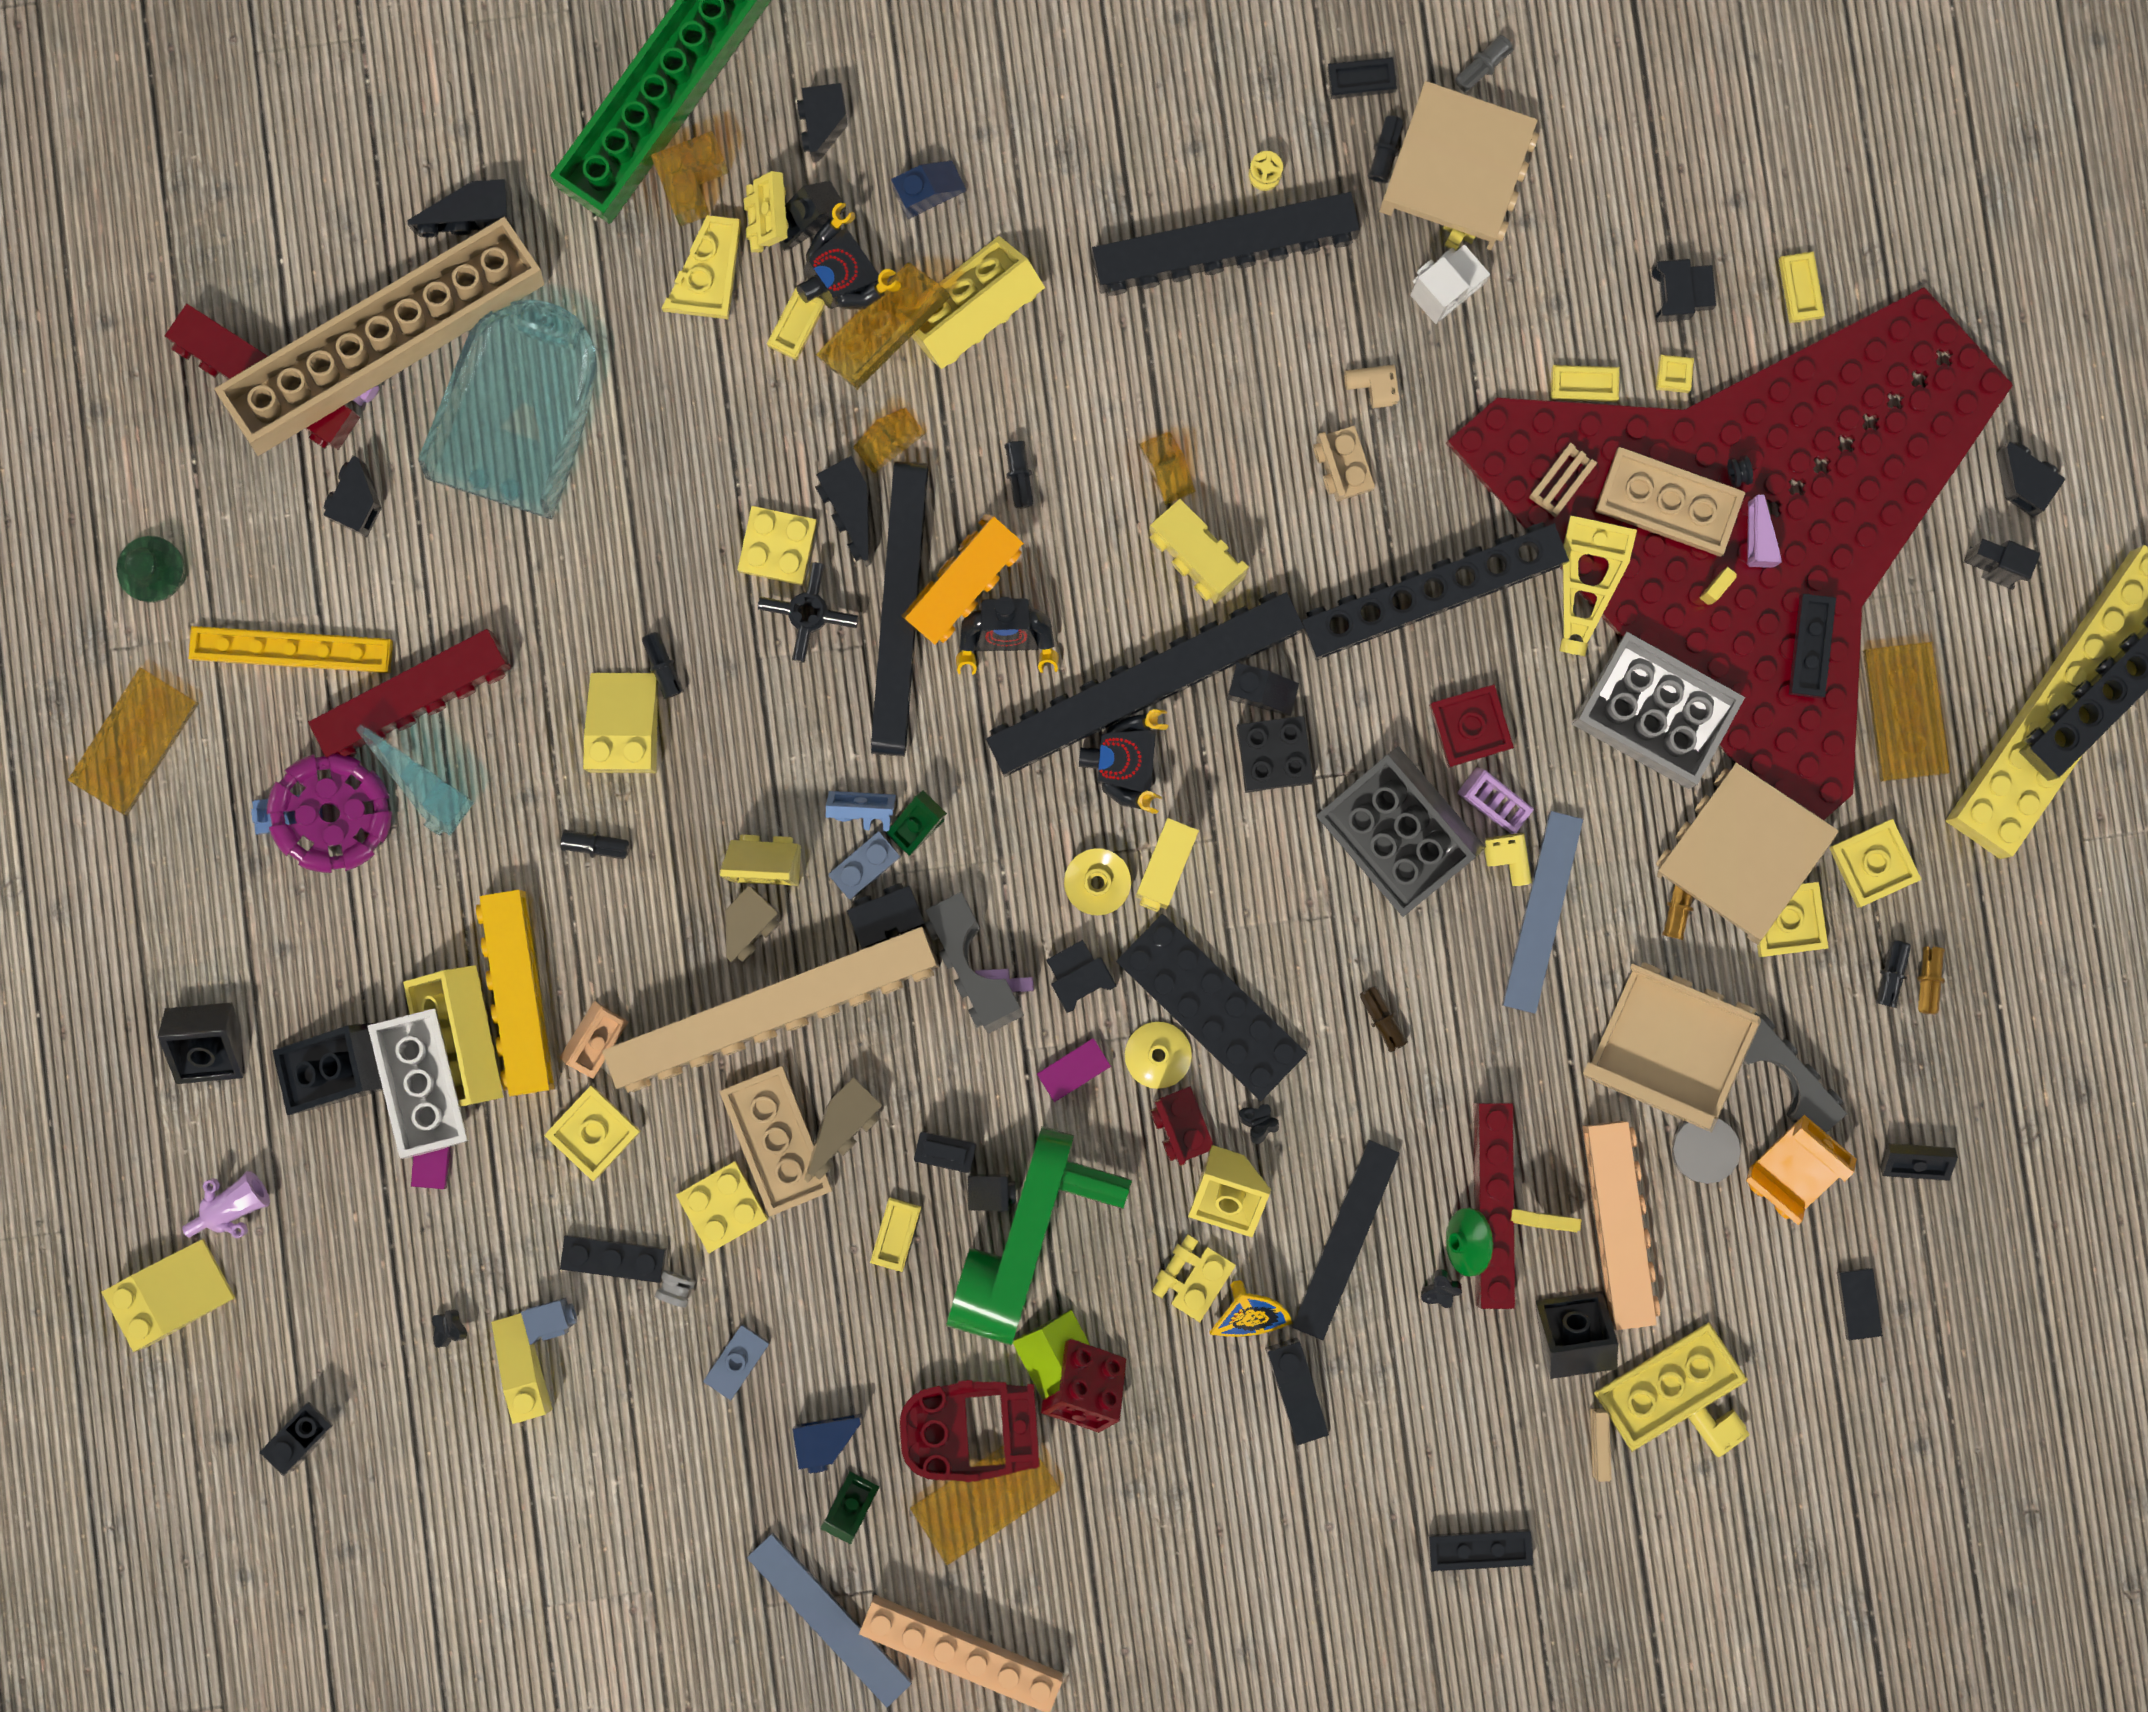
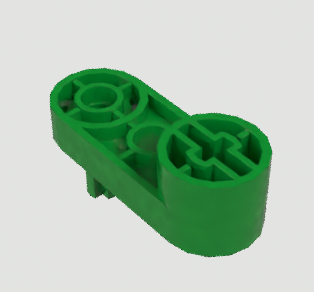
[946,1126,1132,1346]

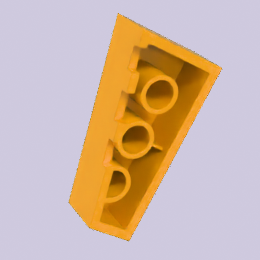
[902,514,1024,645]

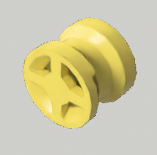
[1249,151,1283,191]

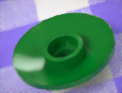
[1446,1208,1493,1277]

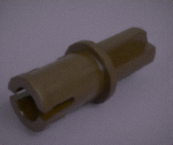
[1360,986,1408,1053]

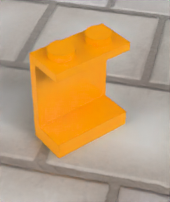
[1746,1115,1857,1225]

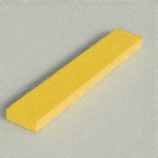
[188,626,393,673]

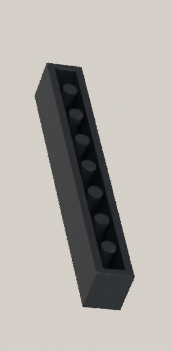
[1092,192,1360,296]

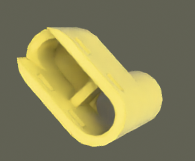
[1484,833,1532,886]
[1688,1408,1750,1457]

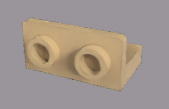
[1313,425,1375,502]

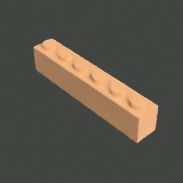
[1582,1121,1660,1330]
[859,1594,1063,1712]

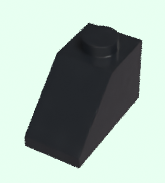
[1226,663,1299,716]

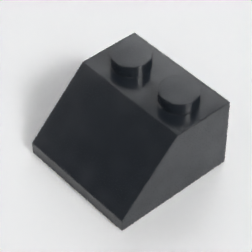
[158,1002,244,1084]
[1535,1291,1618,1379]

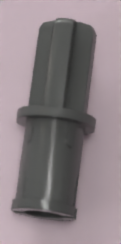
[1455,35,1514,92]

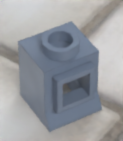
[521,1298,577,1345]

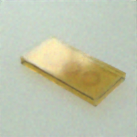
[816,262,951,390]
[1863,642,1950,782]
[68,667,199,816]
[910,1444,1061,1566]

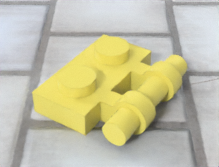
[744,171,788,253]
[1152,1234,1236,1323]

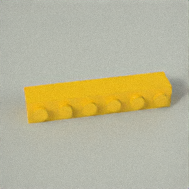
[476,890,555,1097]

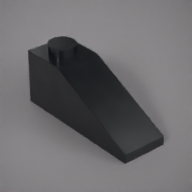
[1265,1337,1329,1446]

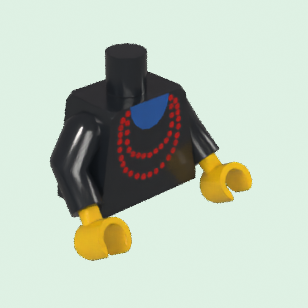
[796,203,901,310]
[956,597,1059,675]
[1079,709,1168,814]

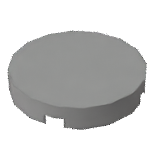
[1672,1119,1741,1184]

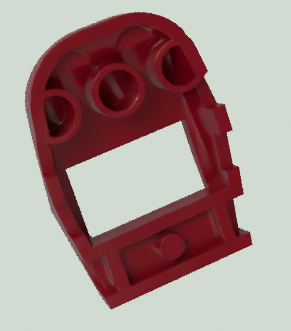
[900,1380,1040,1482]

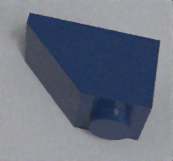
[891,160,967,220]
[792,1413,863,1473]

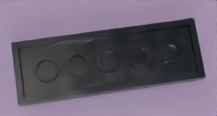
[1116,913,1307,1102]

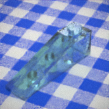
[356,723,474,836]

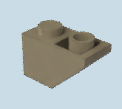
[725,886,781,963]

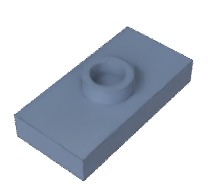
[703,1324,770,1401]

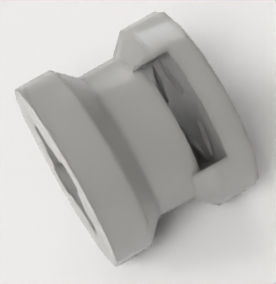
[654,1270,695,1308]

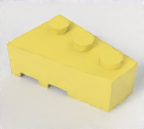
[1149,499,1249,604]

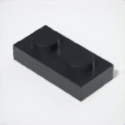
[1880,1143,1958,1181]

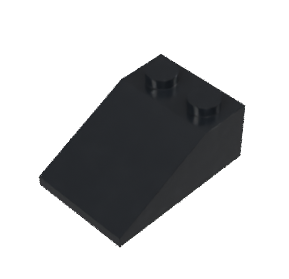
[272,1023,383,1116]

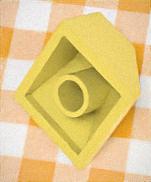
[1188,1145,1271,1237]

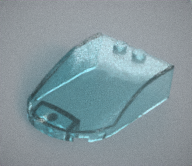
[418,300,598,520]

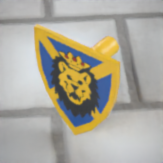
[1209,1280,1293,1337]

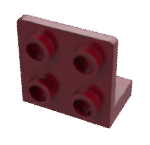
[1149,1086,1214,1166]
[1041,1339,1126,1433]

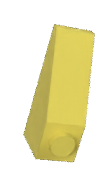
[491,1313,553,1424]

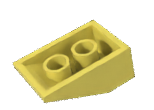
[583,673,658,773]
[720,835,801,886]
[101,1239,235,1352]

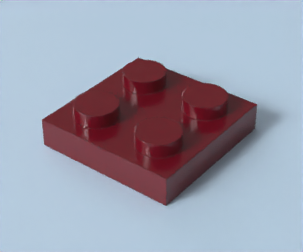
[1429,684,1514,768]

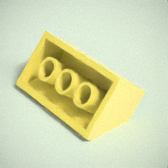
[896,236,1045,369]
[403,965,504,1107]

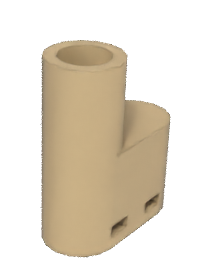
[1344,365,1399,409]

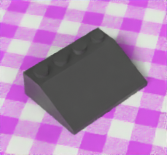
[1316,746,1485,917]

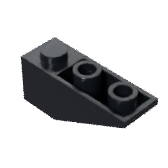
[407,179,514,238]
[815,456,871,567]

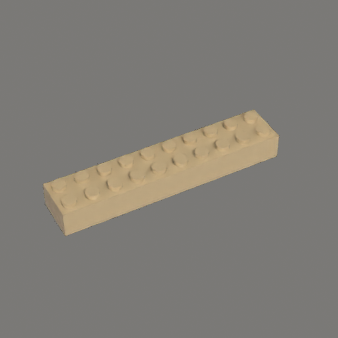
[214,217,545,456]
[602,927,939,1093]

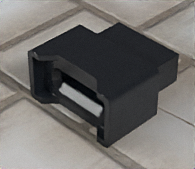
[1651,259,1716,323]
[1964,538,2040,590]
[1046,940,1117,1014]
[914,1131,977,1173]

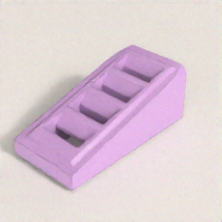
[1747,495,1782,567]
[1457,767,1534,834]

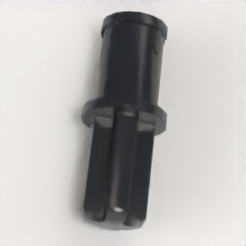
[1368,115,1404,183]
[1004,441,1033,509]
[642,632,684,699]
[561,829,629,859]
[1875,940,1911,1008]

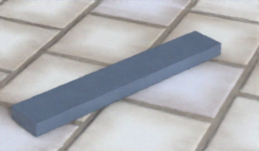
[1502,811,1583,1014]
[747,1532,912,1708]

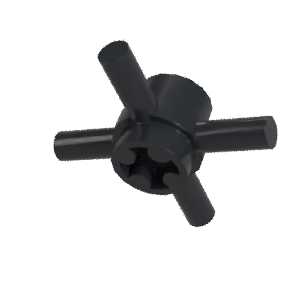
[758,562,859,663]

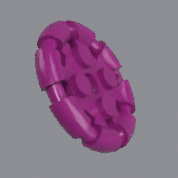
[267,753,392,873]

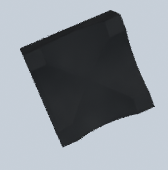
[1236,716,1313,793]

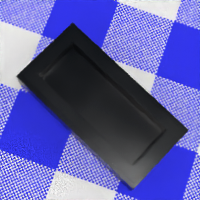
[1327,57,1397,99]
[1836,1268,1883,1341]

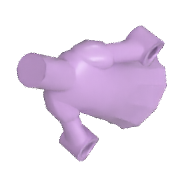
[182,1171,270,1238]

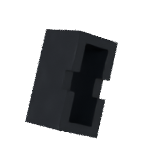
[847,883,925,949]

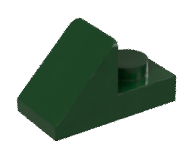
[886,790,947,856]
[820,1471,880,1545]

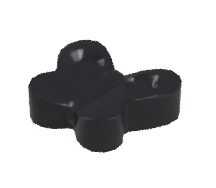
[1239,1104,1279,1144]
[1421,1269,1462,1308]
[432,1309,467,1348]

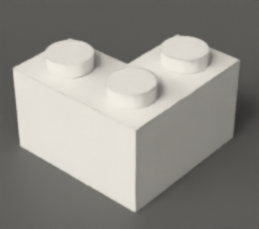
[1410,244,1490,324]

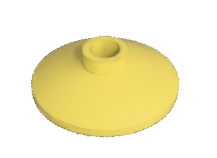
[1064,849,1131,916]
[1125,1022,1192,1089]

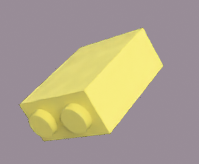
[1135,818,1199,912]

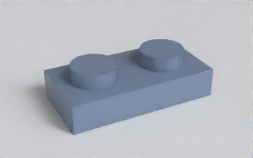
[828,831,901,901]

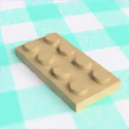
[1595,447,1745,557]
[719,1066,833,1217]

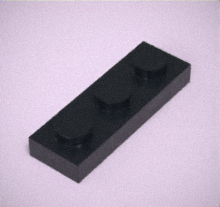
[1789,594,1836,699]
[560,1235,667,1283]
[1427,1529,1533,1571]

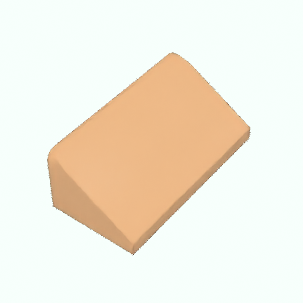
[560,1001,628,1079]

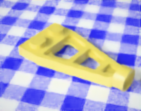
[1559,516,1637,657]

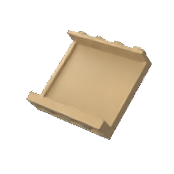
[1379,81,1539,250]
[1656,763,1839,945]
[1583,962,1761,1133]

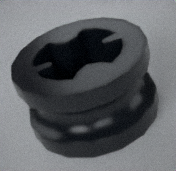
[1727,455,1753,488]

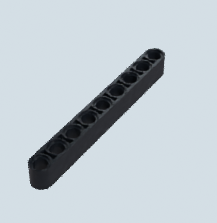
[871,461,928,757]

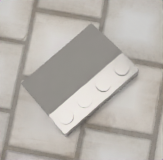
[1572,632,1745,789]

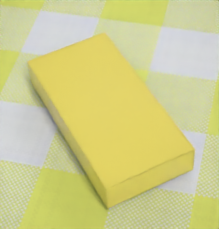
[1778,251,1825,323]
[767,288,826,361]
[1551,365,1619,402]
[870,1197,922,1272]
[1511,1209,1582,1232]

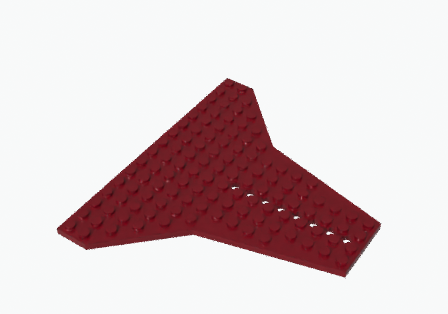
[1446,287,2013,820]

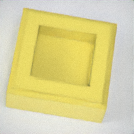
[1656,355,1694,393]
[1700,567,1737,605]

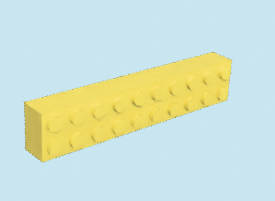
[1945,545,2148,859]

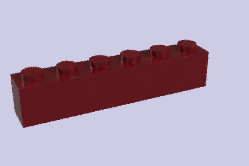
[164,303,360,450]
[308,629,512,758]
[1473,1103,1515,1309]

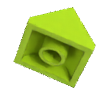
[1013,1309,1090,1400]

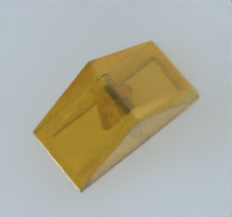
[853,407,926,474]
[1139,431,1196,505]

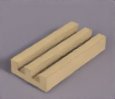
[1529,443,1597,517]
[1590,1408,1612,1482]

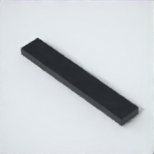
[1291,1139,1400,1341]

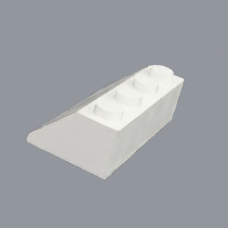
[368,1008,468,1159]

